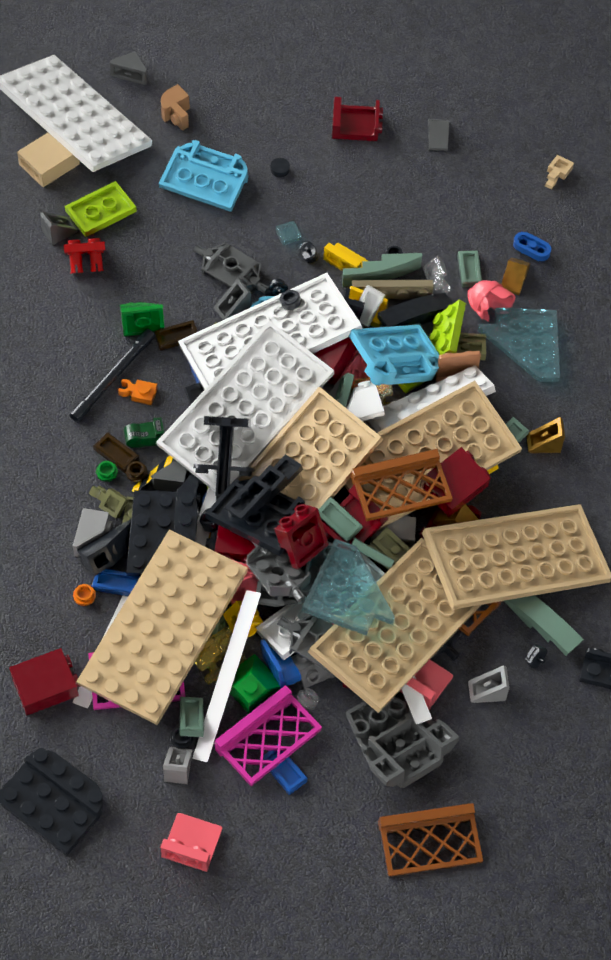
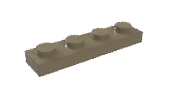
[352,280,434,300]

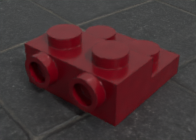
[274,504,329,570]

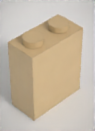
[17,133,80,187]

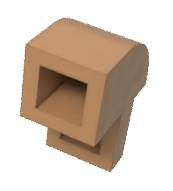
[161,84,190,131]

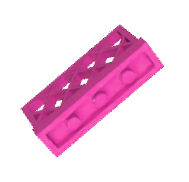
[215,685,322,786]

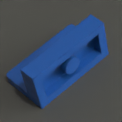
[260,639,302,688]

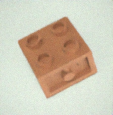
[435,351,481,383]

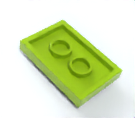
[65,181,137,237]
[429,299,466,355]

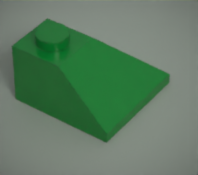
[120,302,164,336]
[230,654,281,714]

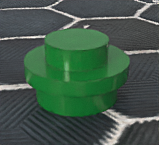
[96,461,118,482]

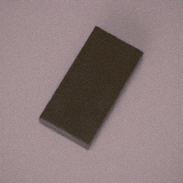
[154,320,198,351]
[93,432,140,473]

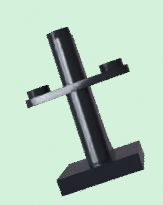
[193,416,255,501]

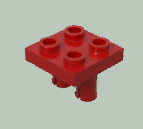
[64,238,106,274]

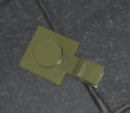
[89,485,129,518]

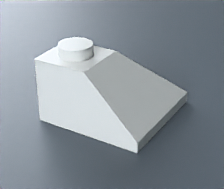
[346,381,385,421]

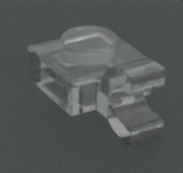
[422,256,451,294]

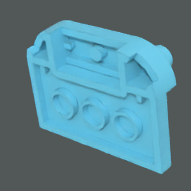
[159,140,248,212]
[349,325,439,385]

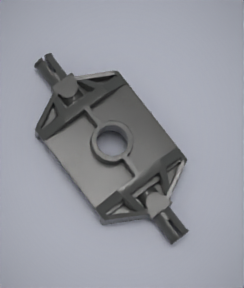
[194,243,269,294]
[246,542,311,604]
[277,613,336,678]

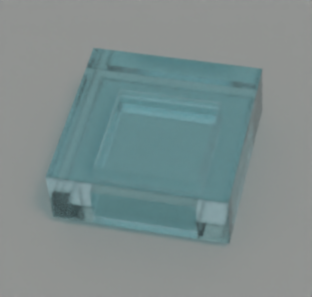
[276,221,301,245]

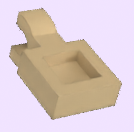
[545,155,574,189]

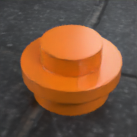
[73,584,96,606]

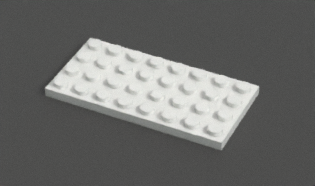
[0,55,152,172]
[178,273,362,390]
[156,320,334,492]

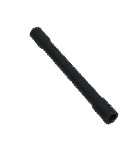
[69,329,155,423]

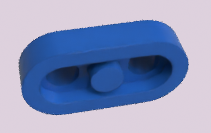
[513,232,551,261]

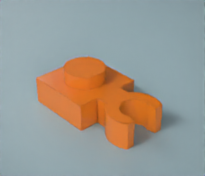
[118,379,158,405]

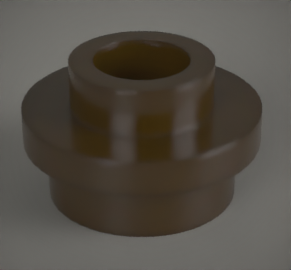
[126,461,148,482]

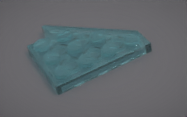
[478,308,560,382]
[302,539,395,636]

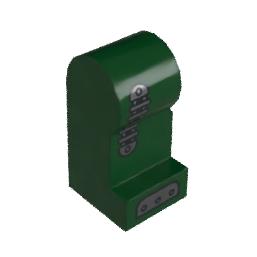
[124,417,164,448]

